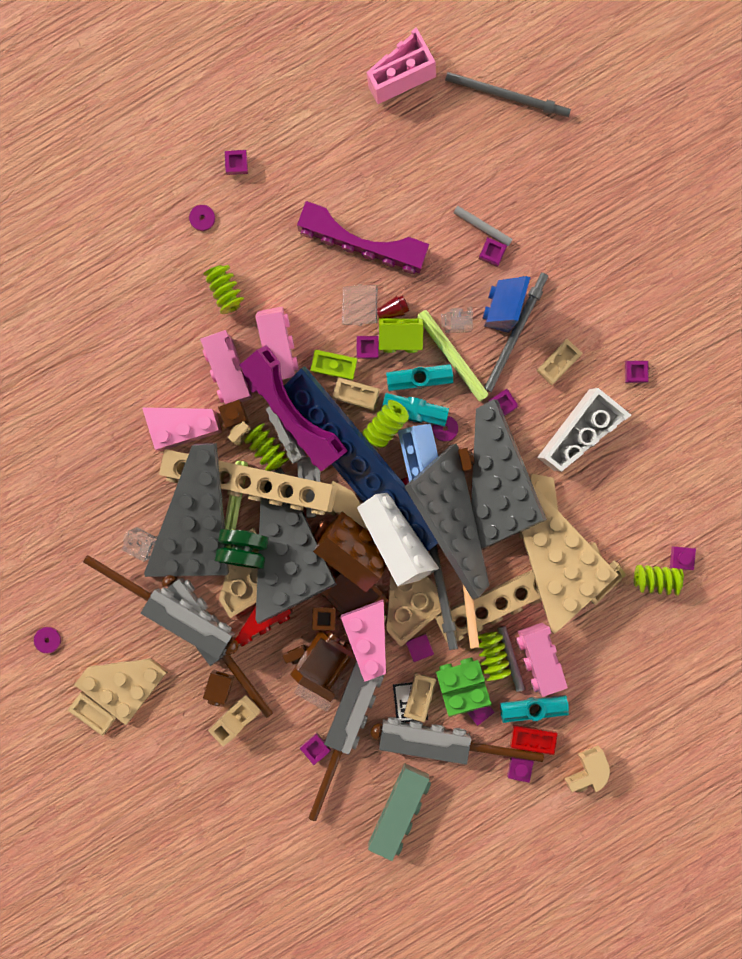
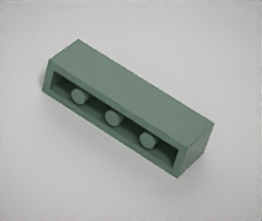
[368,763,431,861]

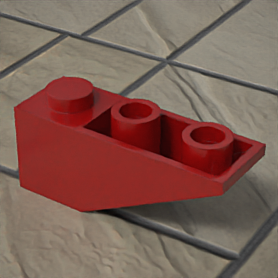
[236,607,293,647]

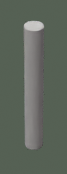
[453,206,513,246]
[497,626,525,692]

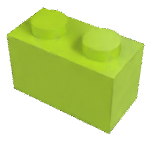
[379,318,423,353]

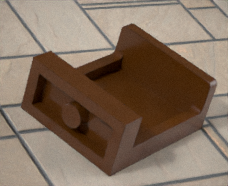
[320,571,389,614]
[290,630,356,702]

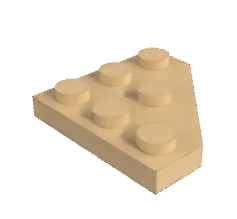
[219,528,258,618]
[386,575,451,646]
[74,658,168,725]

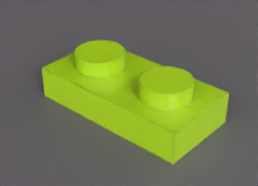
[310,350,358,381]

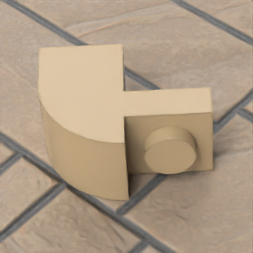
[208,695,261,747]
[564,746,610,792]

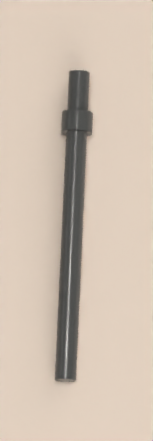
[445,72,571,117]
[484,272,549,392]
[429,544,458,651]

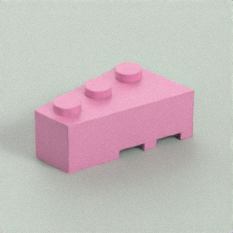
[367,27,436,104]
[256,307,299,379]
[200,330,253,404]
[142,408,222,451]
[341,600,386,682]
[516,623,567,697]

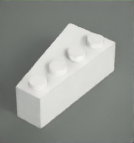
[537,388,631,472]
[357,493,439,586]

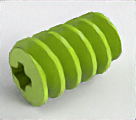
[203,265,244,314]
[363,400,409,448]
[244,423,289,471]
[633,565,684,596]
[478,632,511,681]

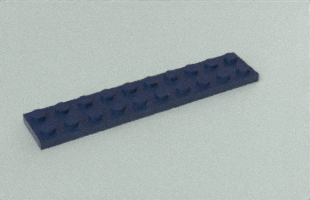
[284,367,438,551]

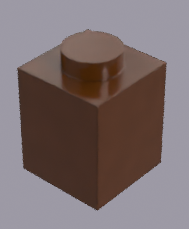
[218,399,249,430]
[312,607,336,631]
[203,670,234,706]

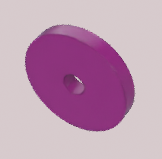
[189,205,215,231]
[432,416,458,442]
[34,627,61,653]

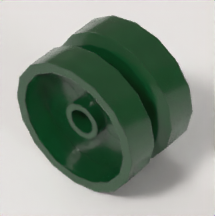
[214,529,269,569]

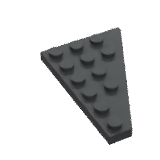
[471,399,547,550]
[144,443,229,577]
[405,443,489,599]
[256,467,337,624]

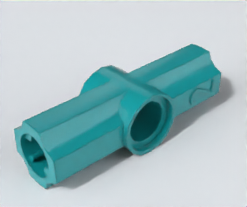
[386,364,454,392]
[381,393,449,427]
[500,695,569,723]

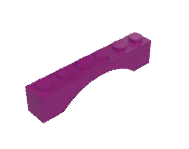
[297,201,429,274]
[239,345,347,471]

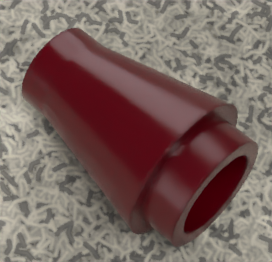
[376,295,410,318]

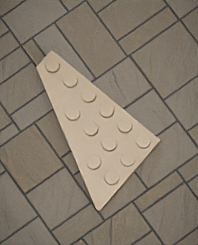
[521,485,618,634]

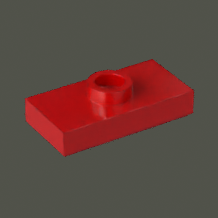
[510,725,558,755]

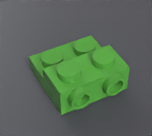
[436,658,491,717]

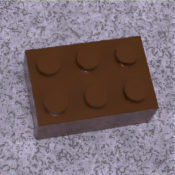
[313,511,387,592]

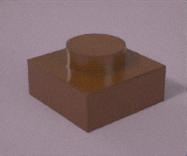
[458,447,475,471]
[282,644,306,665]

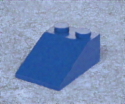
[482,276,531,333]

